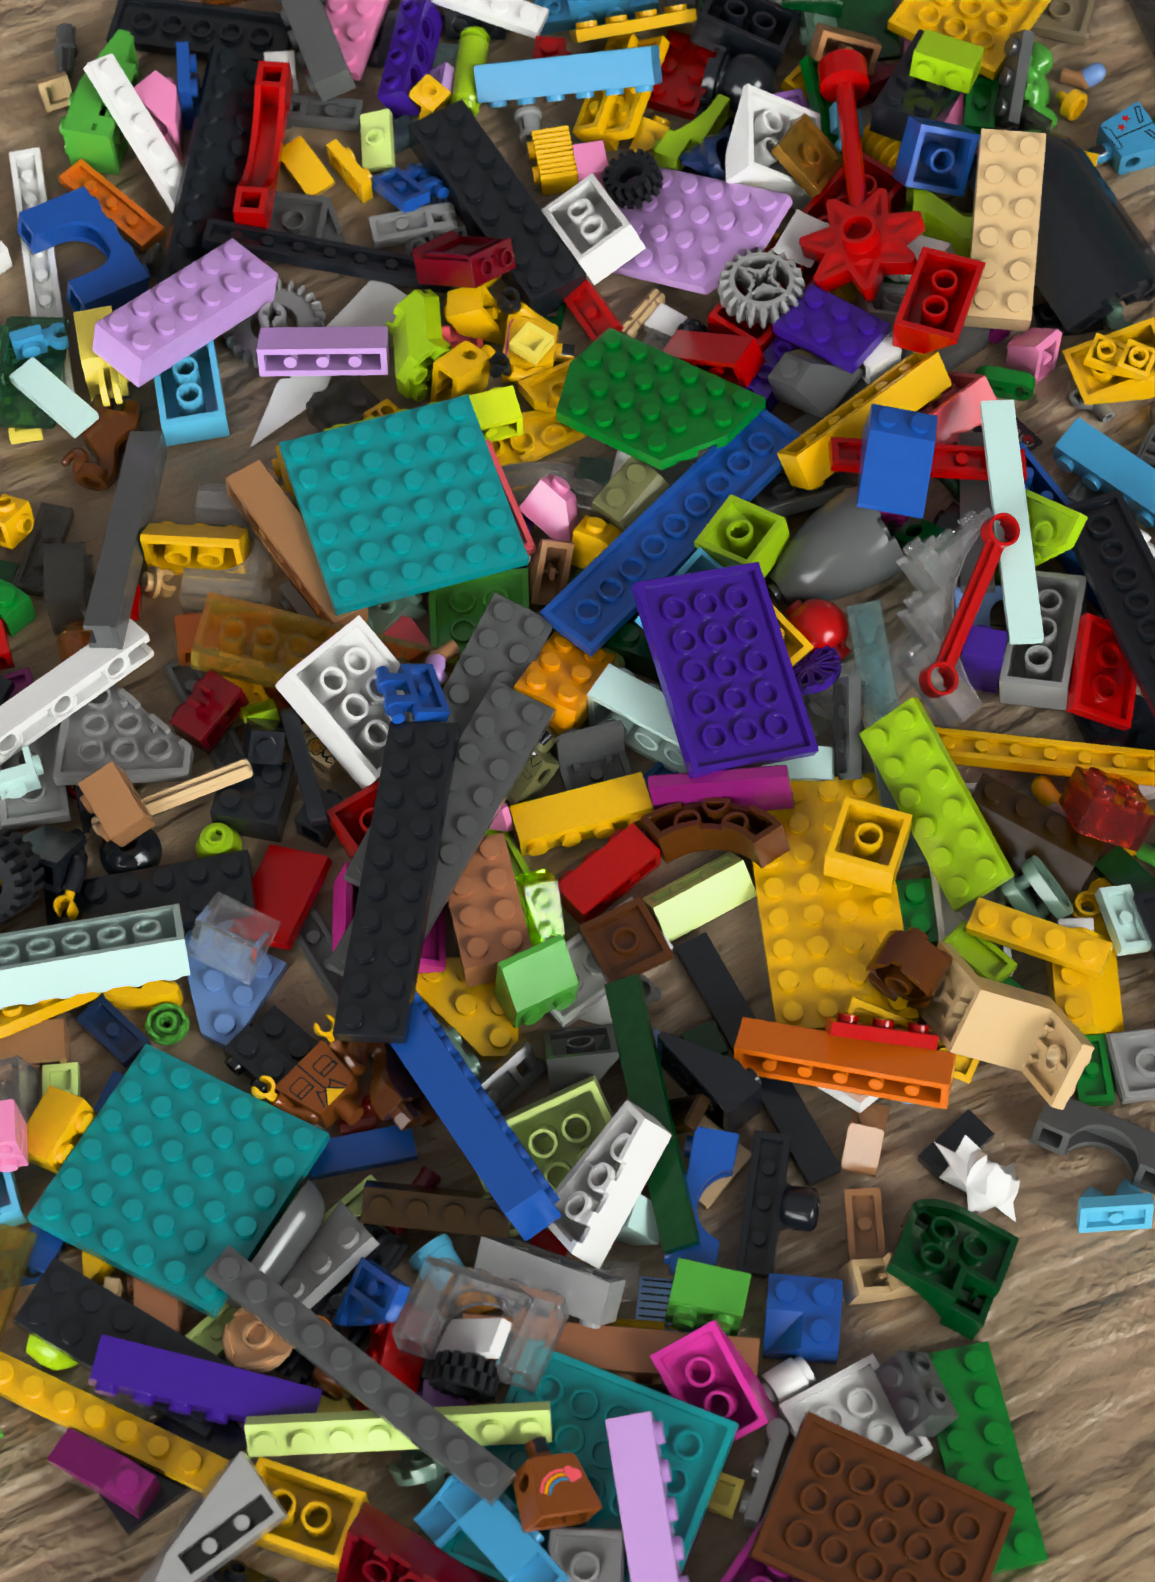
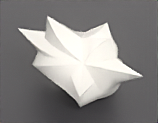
[934,1135,1020,1222]

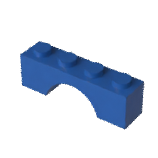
[664,1126,739,1276]

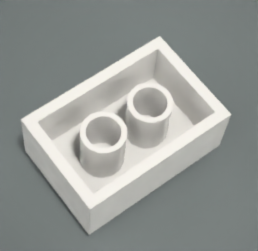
[541,174,646,285]

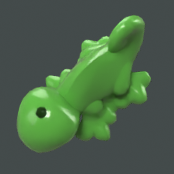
[1022,41,1058,129]

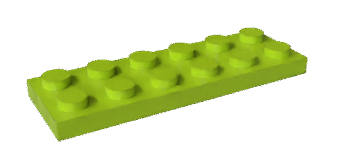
[859,697,1015,912]

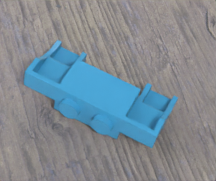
[534,0,659,35]
[413,1475,571,1582]

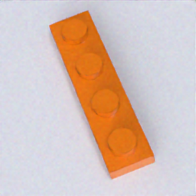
[58,159,166,253]

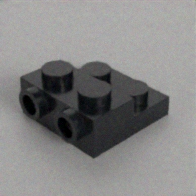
[223,1005,318,1093]

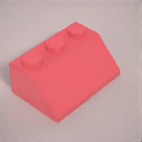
[919,371,997,444]

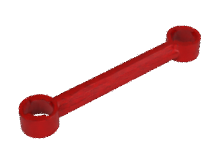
[919,513,1020,698]

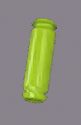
[450,26,490,117]

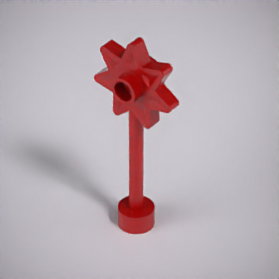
[799,49,925,302]

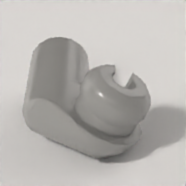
[1070,388,1116,423]

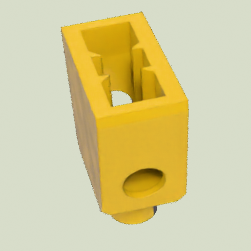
[430,341,496,402]

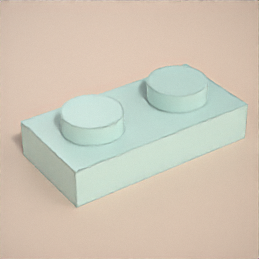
[1094,884,1152,956]

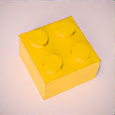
[823,796,913,894]

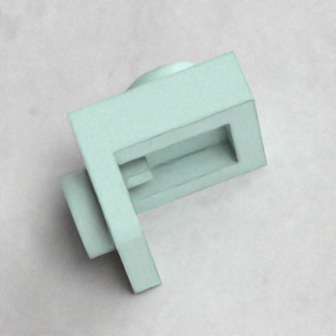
[0,745,44,800]

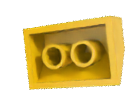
[140,521,251,579]
[1045,927,1124,1035]

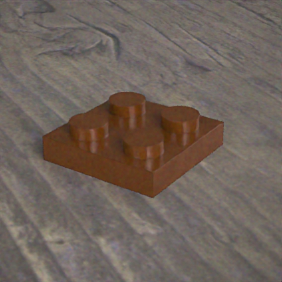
[578,896,673,983]

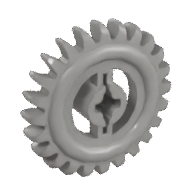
[223,278,326,368]

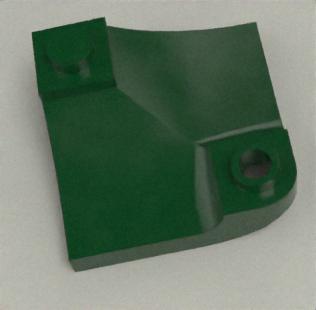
[885,1199,1019,1341]

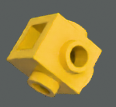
[0,494,36,550]

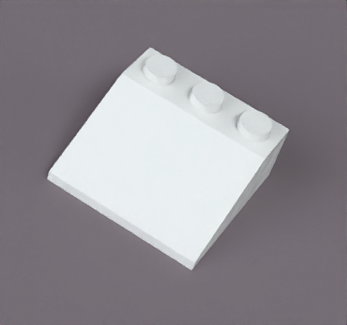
[725,84,821,210]

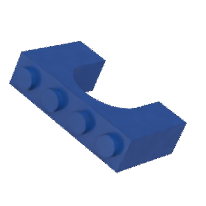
[17,186,151,312]

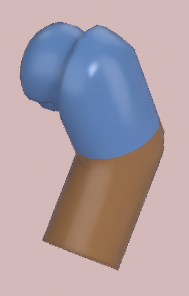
[1060,62,1106,89]

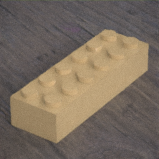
[964,128,1046,331]

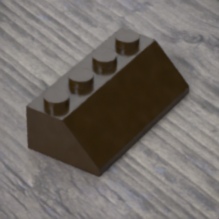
[971,773,1107,904]

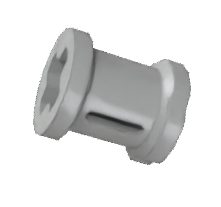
[514,106,542,147]

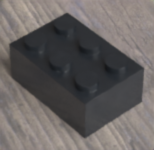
[689,0,801,73]

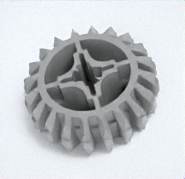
[718,246,805,329]

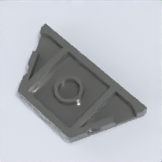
[269,191,346,243]

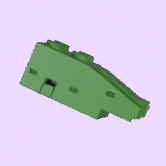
[59,29,142,175]

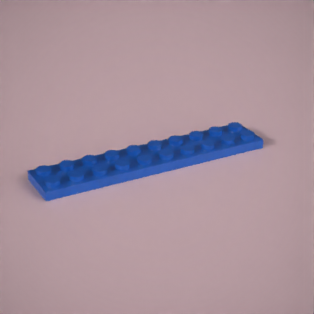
[540,409,801,657]

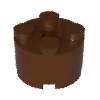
[866,927,952,1009]

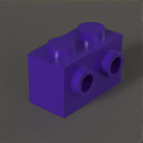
[955,625,1008,693]

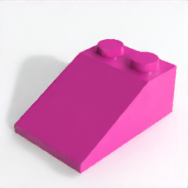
[650,1320,779,1442]

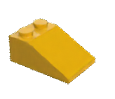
[1062,317,1155,405]

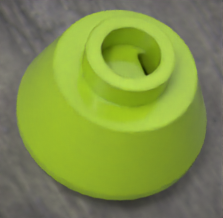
[195,823,242,858]

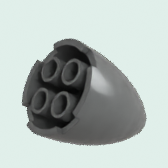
[767,486,906,605]

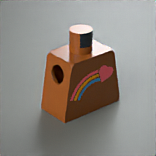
[513,1437,602,1533]

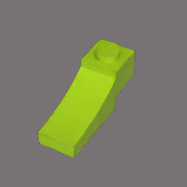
[652,94,730,172]

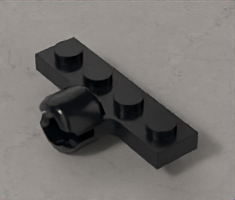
[736,1130,820,1278]

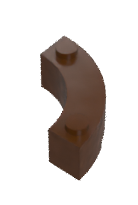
[640,797,790,868]

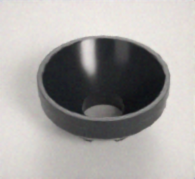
[99,828,162,875]

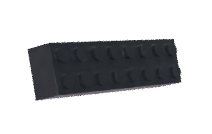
[408,99,586,317]

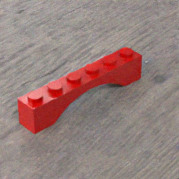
[233,61,293,229]

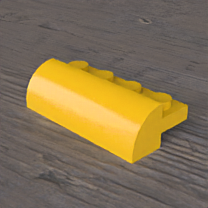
[572,33,670,151]

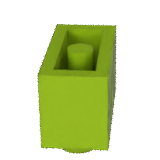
[909,29,985,94]

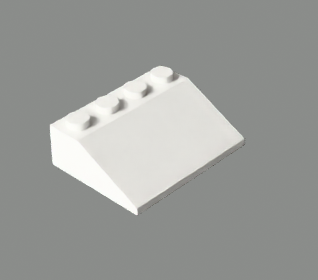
[275,615,414,790]

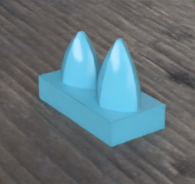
[1076,1178,1154,1233]

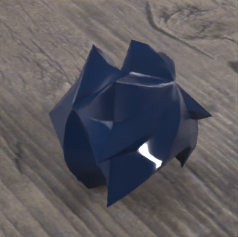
[679,125,731,181]

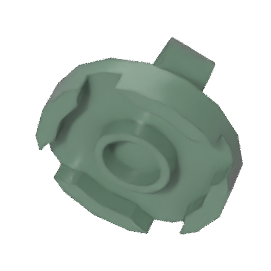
[389,1449,448,1500]

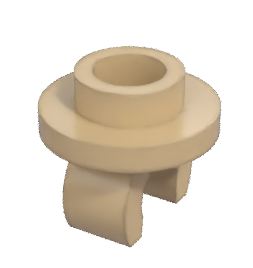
[141,566,176,599]

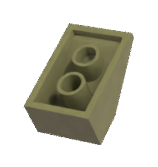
[590,456,671,532]

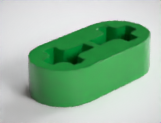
[975,365,1036,401]

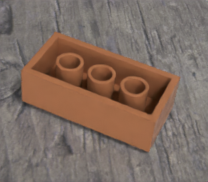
[447,832,532,987]

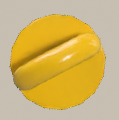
[1056,89,1088,121]

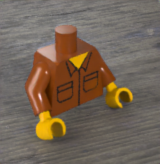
[251,1015,364,1128]

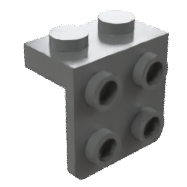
[556,720,632,791]

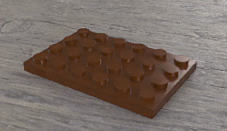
[748,1411,1016,1582]

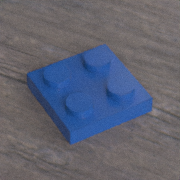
[176,42,201,130]

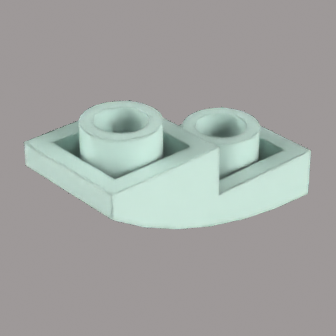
[761,746,835,781]

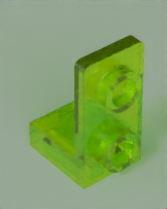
[514,869,566,947]

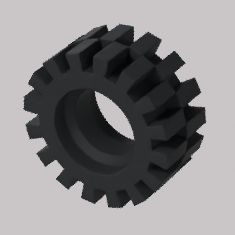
[602,149,664,209]
[429,1350,502,1402]

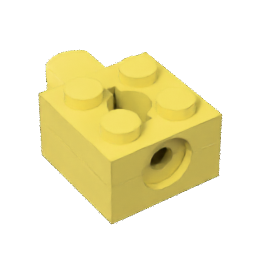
[73,305,131,407]

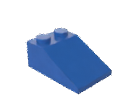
[856,404,937,519]

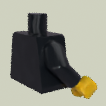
[0,826,88,921]

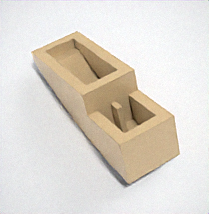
[838,1252,919,1305]

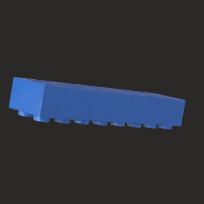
[390,990,562,1242]

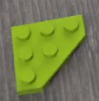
[994,489,1088,584]

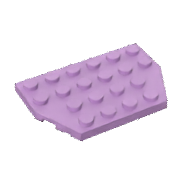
[612,167,793,295]

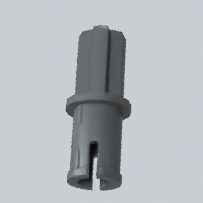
[54,23,78,78]

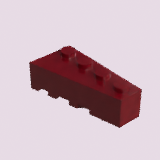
[336,1501,490,1582]

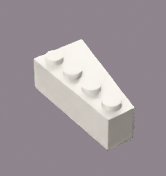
[547,1100,672,1269]

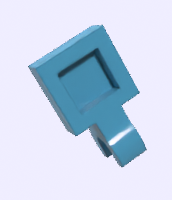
[9,322,70,361]

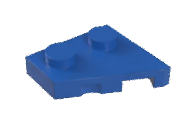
[333,1257,411,1327]

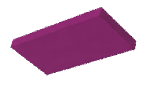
[648,765,794,811]

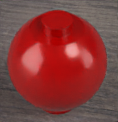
[784,598,852,662]

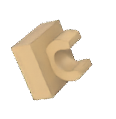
[36,71,72,112]

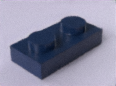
[76,995,151,1069]

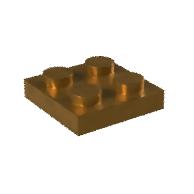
[771,113,843,199]

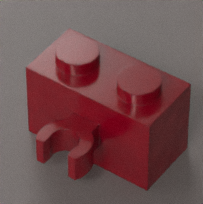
[169,669,250,755]

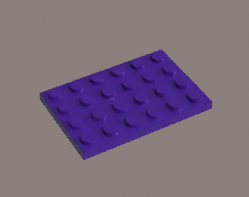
[631,562,819,779]

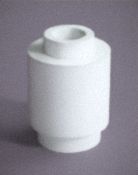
[760,1356,816,1407]

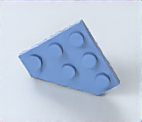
[185,925,288,1048]

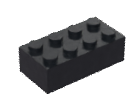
[869,29,962,142]

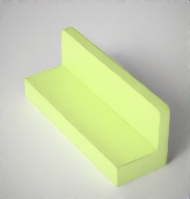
[642,851,756,942]

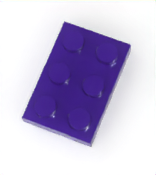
[773,284,890,374]

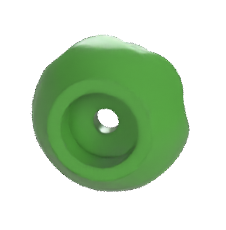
[144,1003,189,1046]

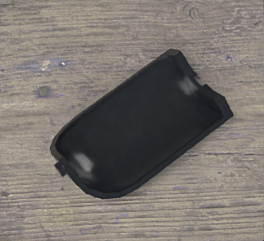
[967,129,1155,334]

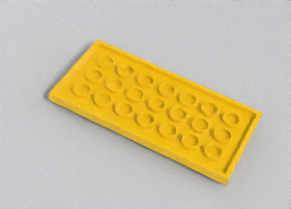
[751,772,919,1031]

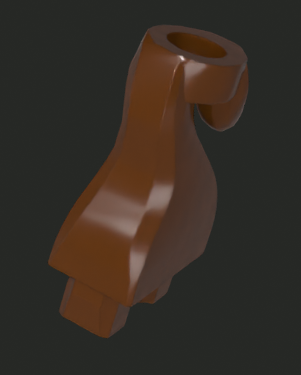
[61,394,143,491]
[344,1041,439,1132]

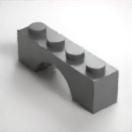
[1030,1097,1155,1194]

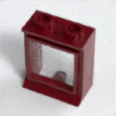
[412,230,516,288]

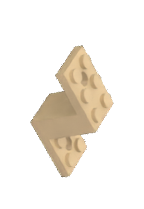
[918,941,1095,1110]

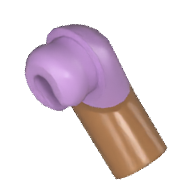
[425,640,460,685]

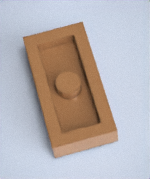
[843,1188,886,1262]

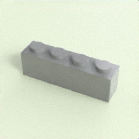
[471,1236,626,1329]

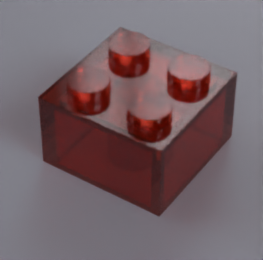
[1059,766,1155,852]

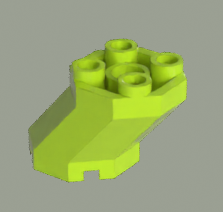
[904,187,973,258]
[385,289,452,402]

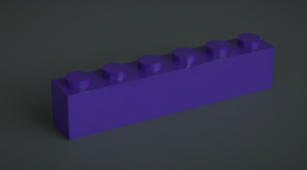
[88,1334,323,1429]

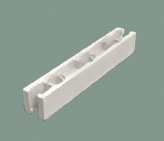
[0,619,155,765]

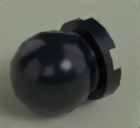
[700,43,776,113]

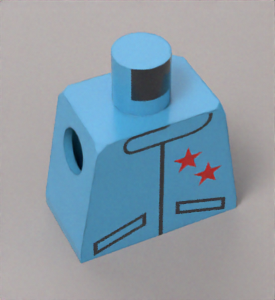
[1088,101,1155,175]

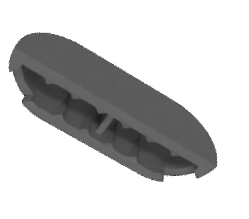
[226,1179,325,1309]

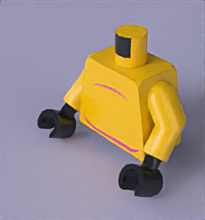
[489,287,576,385]

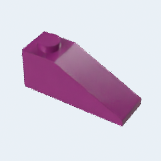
[47,1428,162,1519]

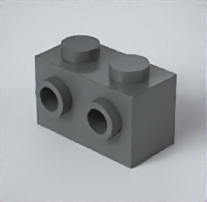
[874,1350,959,1438]

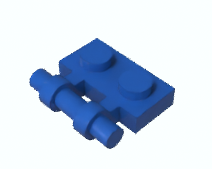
[371,163,449,213]
[375,664,450,724]

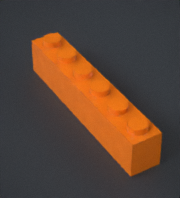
[734,1017,956,1109]

